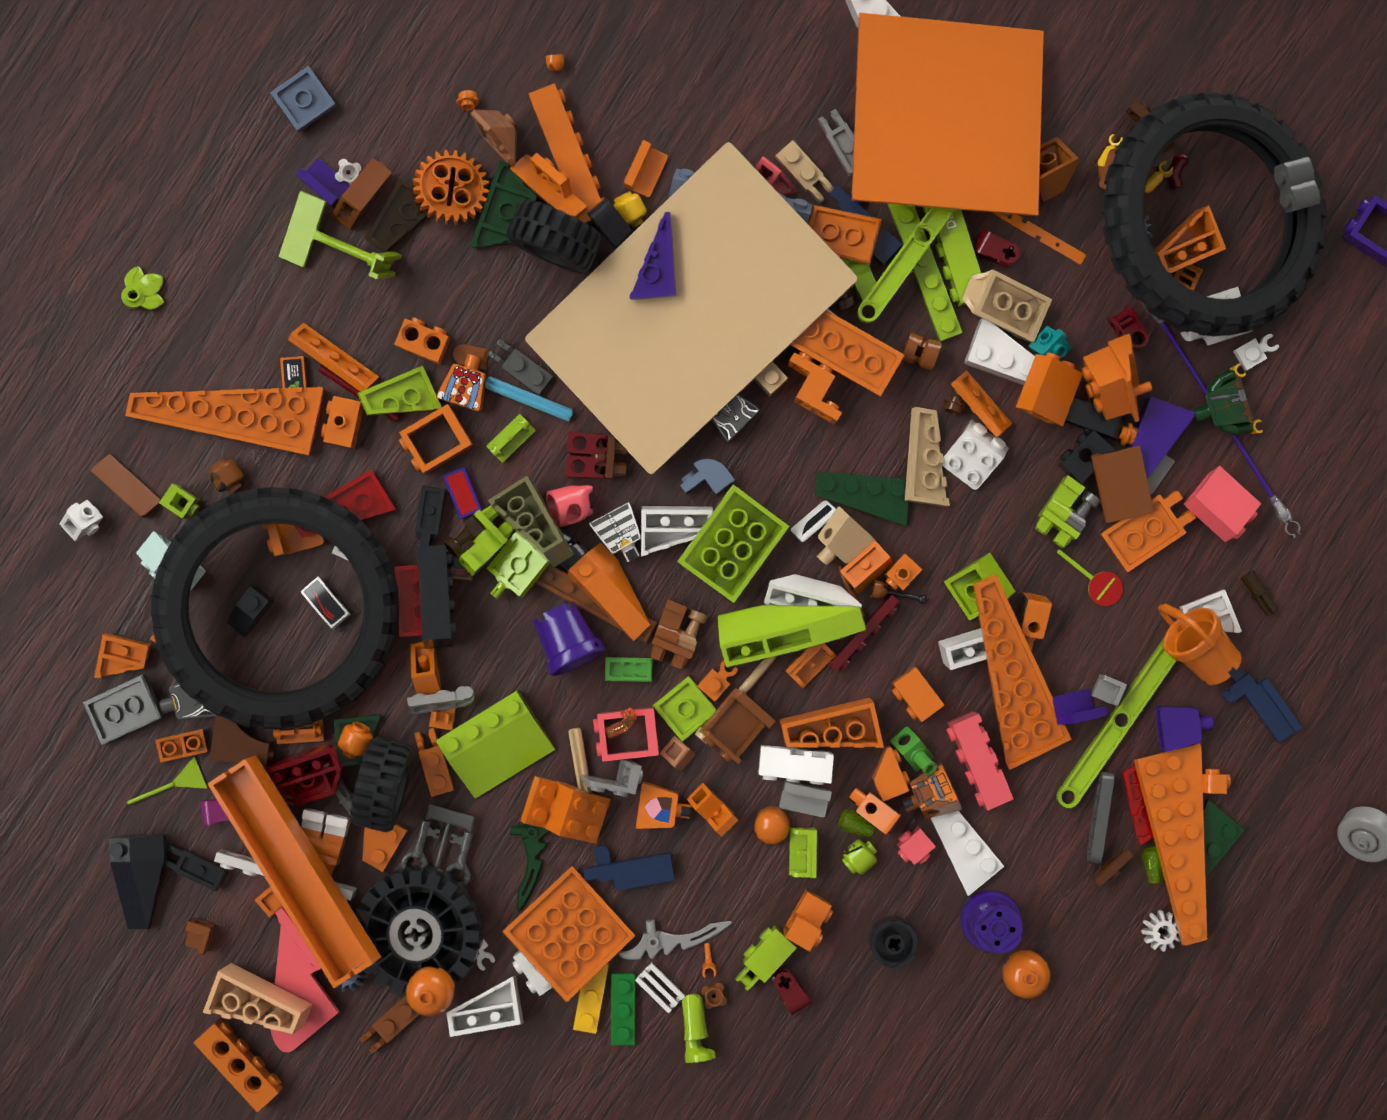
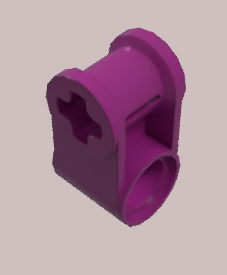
[200,798,229,825]

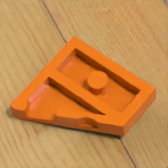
[94,633,151,678]

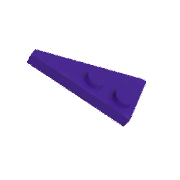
[630,212,676,300]

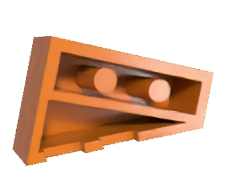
[1154,205,1226,273]

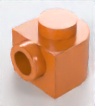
[1202,769,1231,794]

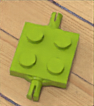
[486,532,550,599]

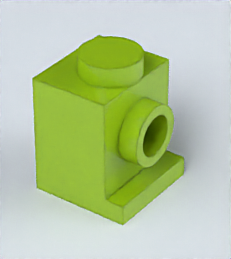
[159,483,200,519]

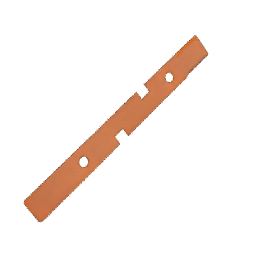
[992,212,1086,264]

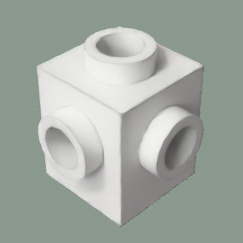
[60,500,103,541]

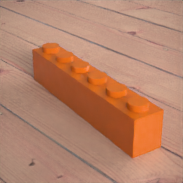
[528,83,605,225]

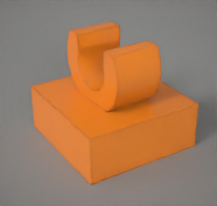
[429,708,457,730]

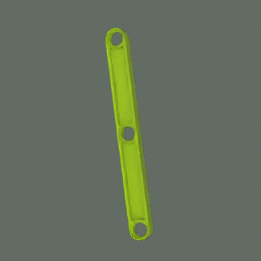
[857,207,955,323]
[1056,638,1176,808]

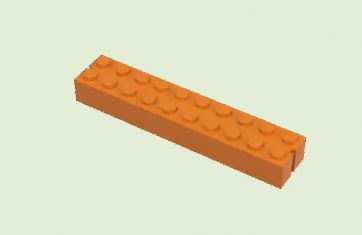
[207,755,381,988]

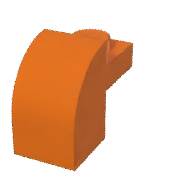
[687,783,738,837]

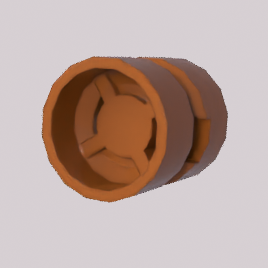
[901,332,942,371]

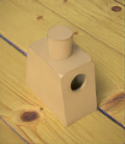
[817,506,876,565]

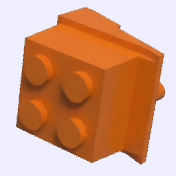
[1082,334,1152,422]

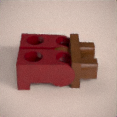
[565,431,627,480]

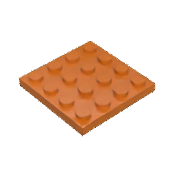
[502,866,635,1002]

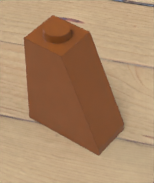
[331,158,392,230]

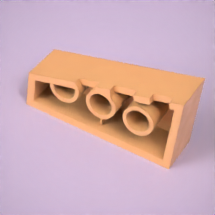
[203,963,313,1034]

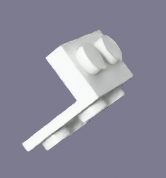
[942,420,1009,490]

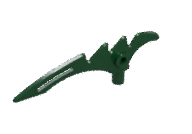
[510,823,549,911]

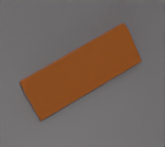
[90,454,161,518]

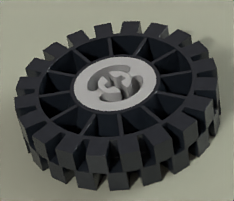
[355,865,484,996]

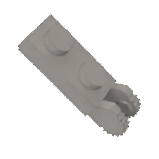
[818,109,854,176]
[407,686,475,715]

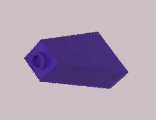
[1128,396,1195,479]

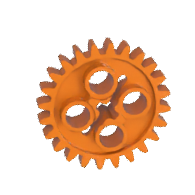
[413,150,489,225]

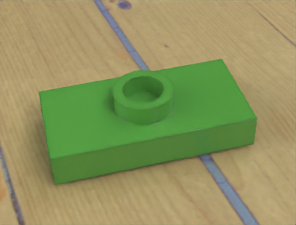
[605,657,653,682]

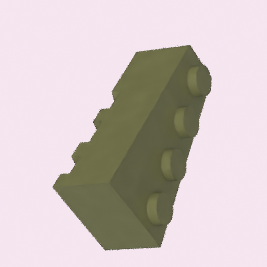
[487,476,574,567]

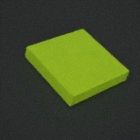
[652,676,717,742]

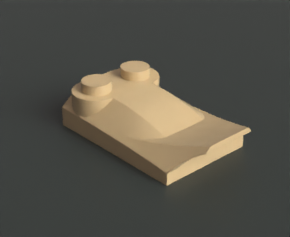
[962,270,1052,343]

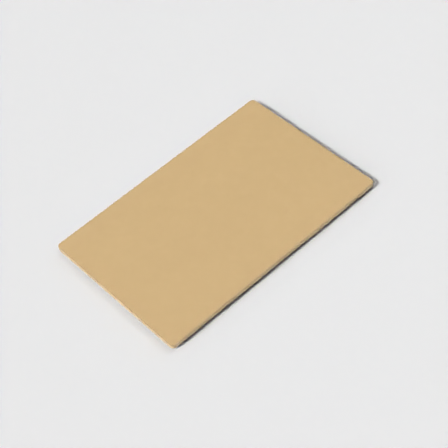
[525,143,857,474]

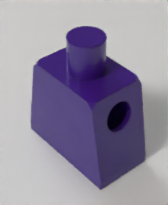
[1155,706,1213,752]

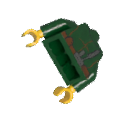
[1194,363,1263,435]

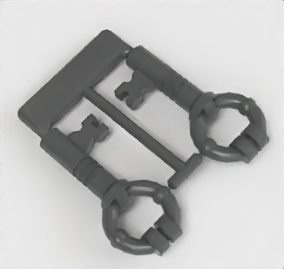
[401,804,475,885]

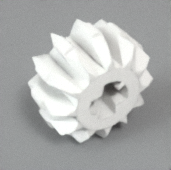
[1141,910,1181,951]

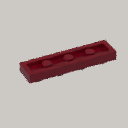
[828,595,899,671]

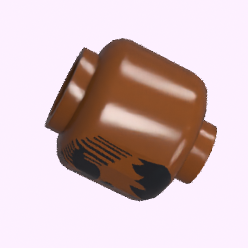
[208,457,244,494]

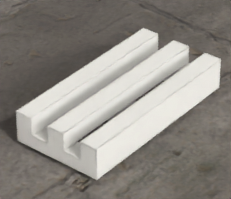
[635,962,685,1014]

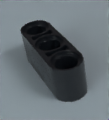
[587,198,633,250]
[1064,398,1125,440]

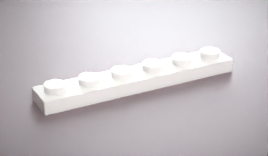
[214,849,357,901]

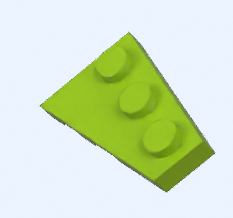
[358,366,442,416]

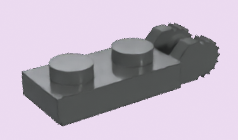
[488,339,553,396]

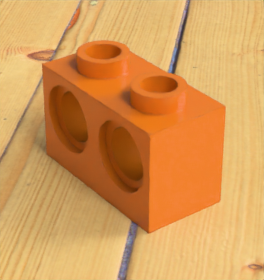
[394,317,451,365]

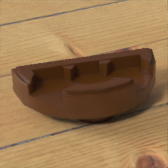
[1093,850,1133,887]

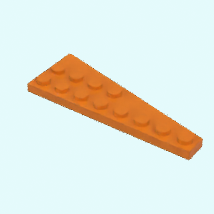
[125,387,325,456]
[1134,743,1207,946]

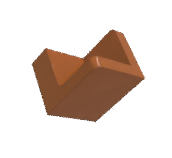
[185,918,216,955]

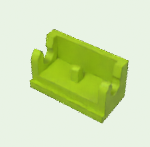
[789,827,817,878]

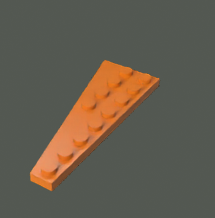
[973,574,1072,770]

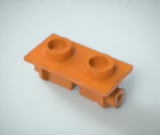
[273,719,324,744]

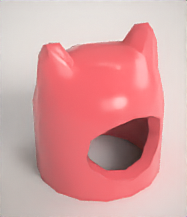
[546,485,593,527]

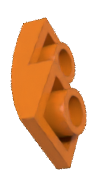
[155,729,208,763]

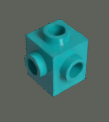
[1028,326,1072,361]

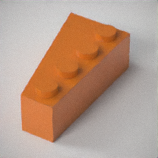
[779,697,884,748]

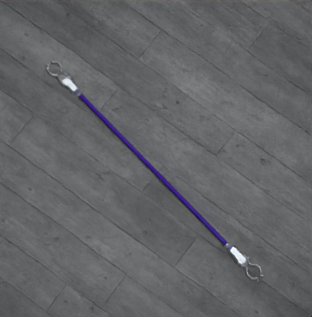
[1142,302,1301,538]

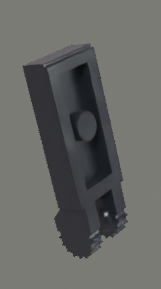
[165,843,228,891]

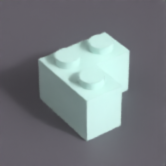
[137,531,206,591]

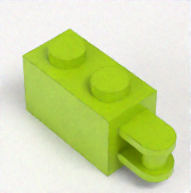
[735,925,797,991]

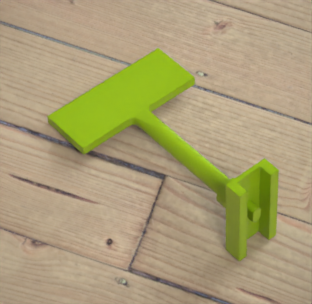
[279,191,402,279]

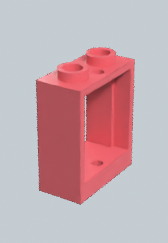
[593,707,659,762]

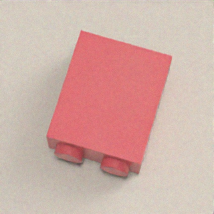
[1184,465,1261,542]

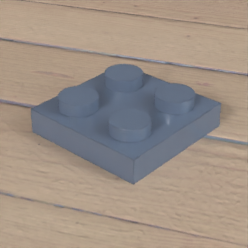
[270,66,337,133]

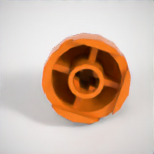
[1003,950,1050,999]
[406,967,455,1016]

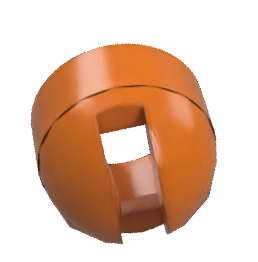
[545,54,565,72]

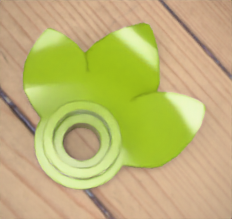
[121,267,164,310]

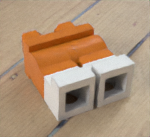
[301,808,351,876]

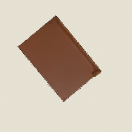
[1091,445,1154,523]

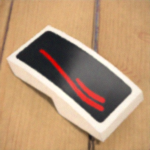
[300,576,351,630]

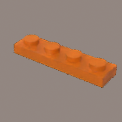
[288,322,379,392]

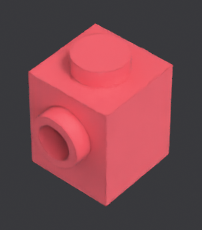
[897,826,936,865]

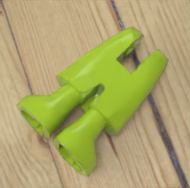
[682,993,716,1063]

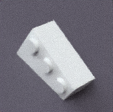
[758,745,834,785]

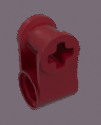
[974,230,1020,267]
[1107,305,1149,352]
[772,967,812,1015]

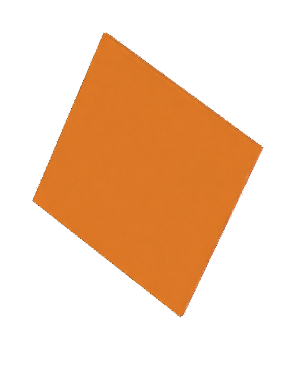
[852,12,1044,216]

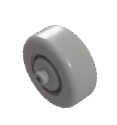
[1337,806,1387,862]

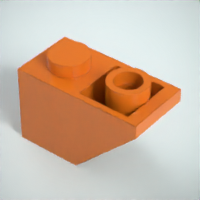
[872,746,910,802]

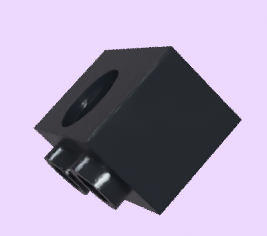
[1057,430,1114,484]

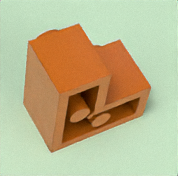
[783,889,833,952]

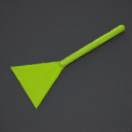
[127,756,208,805]

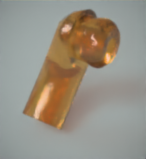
[606,707,637,738]

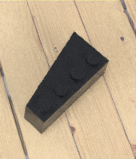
[417,545,456,649]

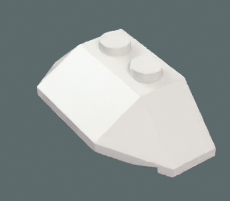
[764,574,862,608]

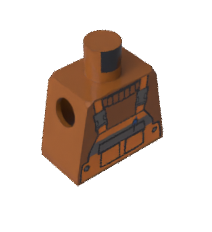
[902,763,962,818]

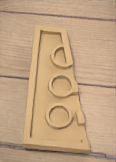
[905,407,950,507]

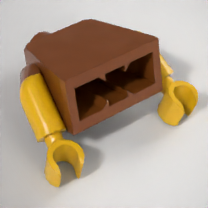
[1097,134,1173,196]

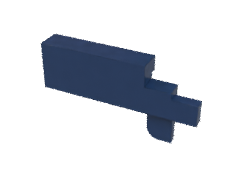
[830,185,902,265]
[1221,667,1303,743]
[583,845,675,891]

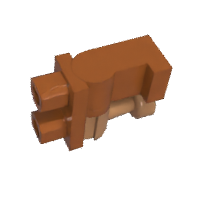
[650,599,708,670]

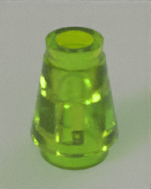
[838,809,875,838]
[1141,846,1163,883]

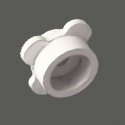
[335,159,361,185]

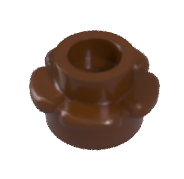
[943,396,966,415]

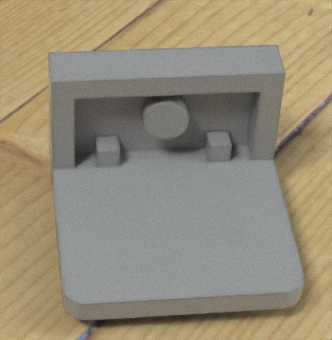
[580,759,643,797]

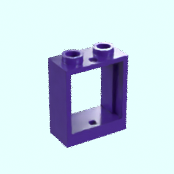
[1342,195,1387,267]

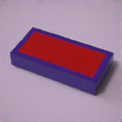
[443,467,483,519]

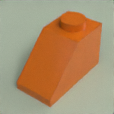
[410,642,441,695]

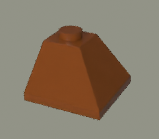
[1039,137,1080,202]

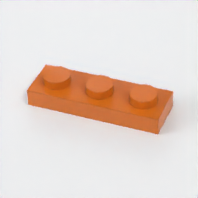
[951,370,1012,437]

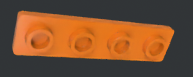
[511,153,587,218]

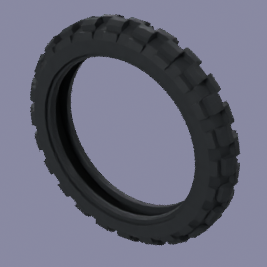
[1101,92,1327,337]
[151,487,399,729]

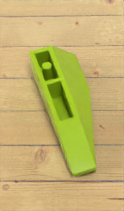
[718,605,866,667]

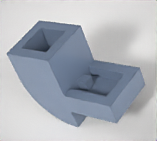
[680,459,735,495]

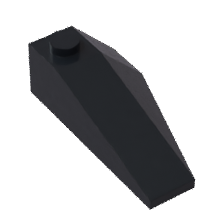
[109,834,167,929]

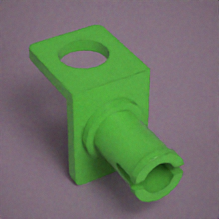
[890,726,937,775]

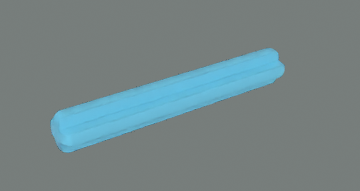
[485,376,573,421]

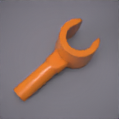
[702,943,716,978]

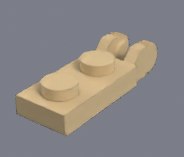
[775,140,834,203]

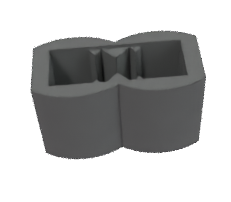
[1274,157,1320,213]

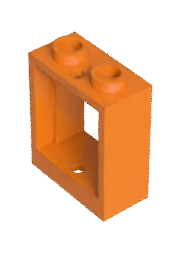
[399,404,474,474]

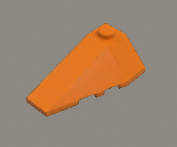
[568,543,650,642]

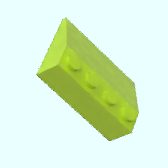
[677,485,789,603]
[436,690,555,799]

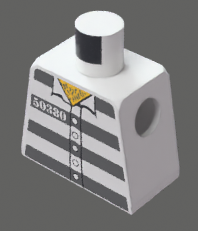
[589,502,641,562]

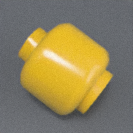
[613,191,647,228]

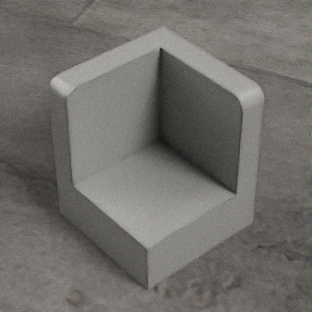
[1091,674,1127,706]

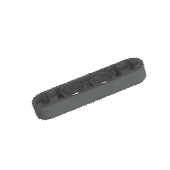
[1087,771,1114,864]

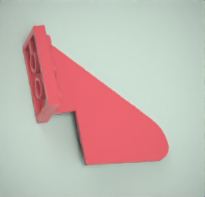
[271,907,340,1052]

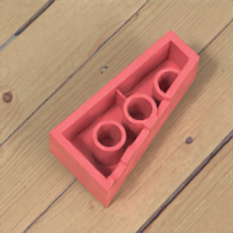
[946,711,1013,811]

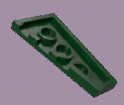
[814,472,909,526]

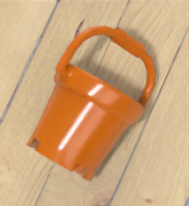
[1157,604,1242,685]

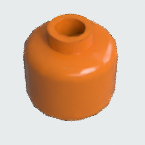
[338,722,373,759]

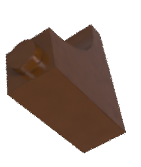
[210,715,276,767]

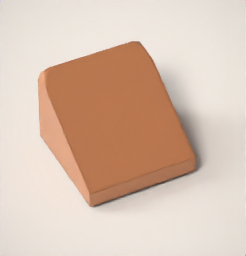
[659,736,696,771]

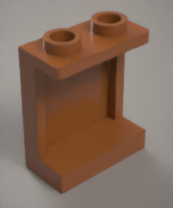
[699,688,776,764]

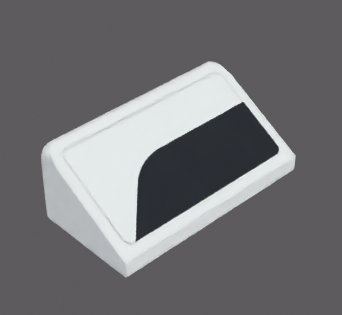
[791,500,836,543]

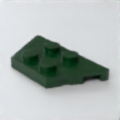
[470,161,538,248]

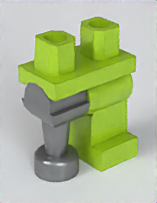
[1035,475,1101,548]

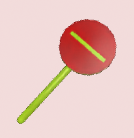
[1057,550,1123,606]

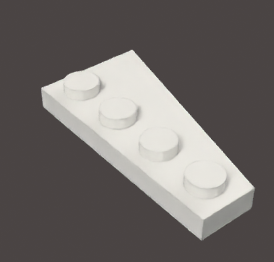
[930,811,1004,896]

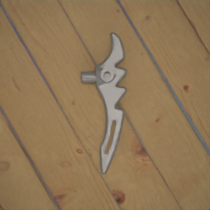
[618,920,732,960]

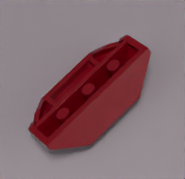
[264,744,343,806]

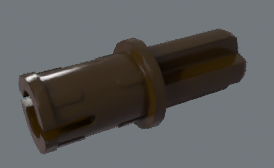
[1240,570,1278,616]

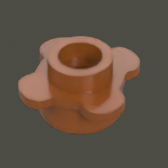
[701,982,727,1009]

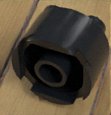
[869,916,918,968]

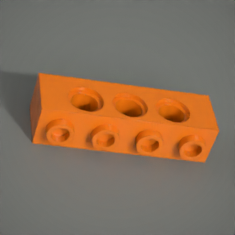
[194,1019,283,1113]

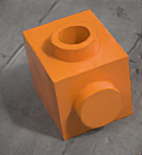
[884,554,922,591]

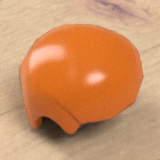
[754,806,790,845]

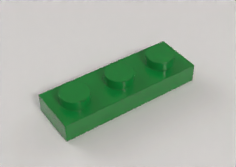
[611,973,635,1045]

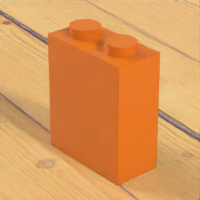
[1016,353,1083,426]

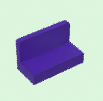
[296,158,350,209]
[1053,689,1108,725]

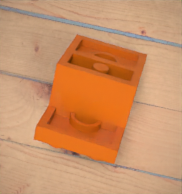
[787,352,842,425]
[520,776,611,844]

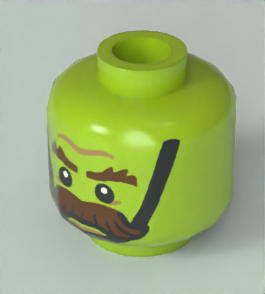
[842,840,878,875]

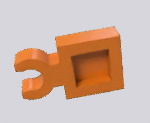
[698,660,738,701]

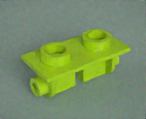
[486,414,536,463]

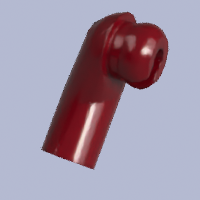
[1166,154,1189,190]

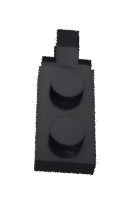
[415,485,446,547]

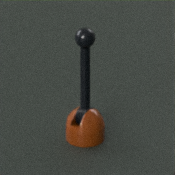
[870,579,927,604]

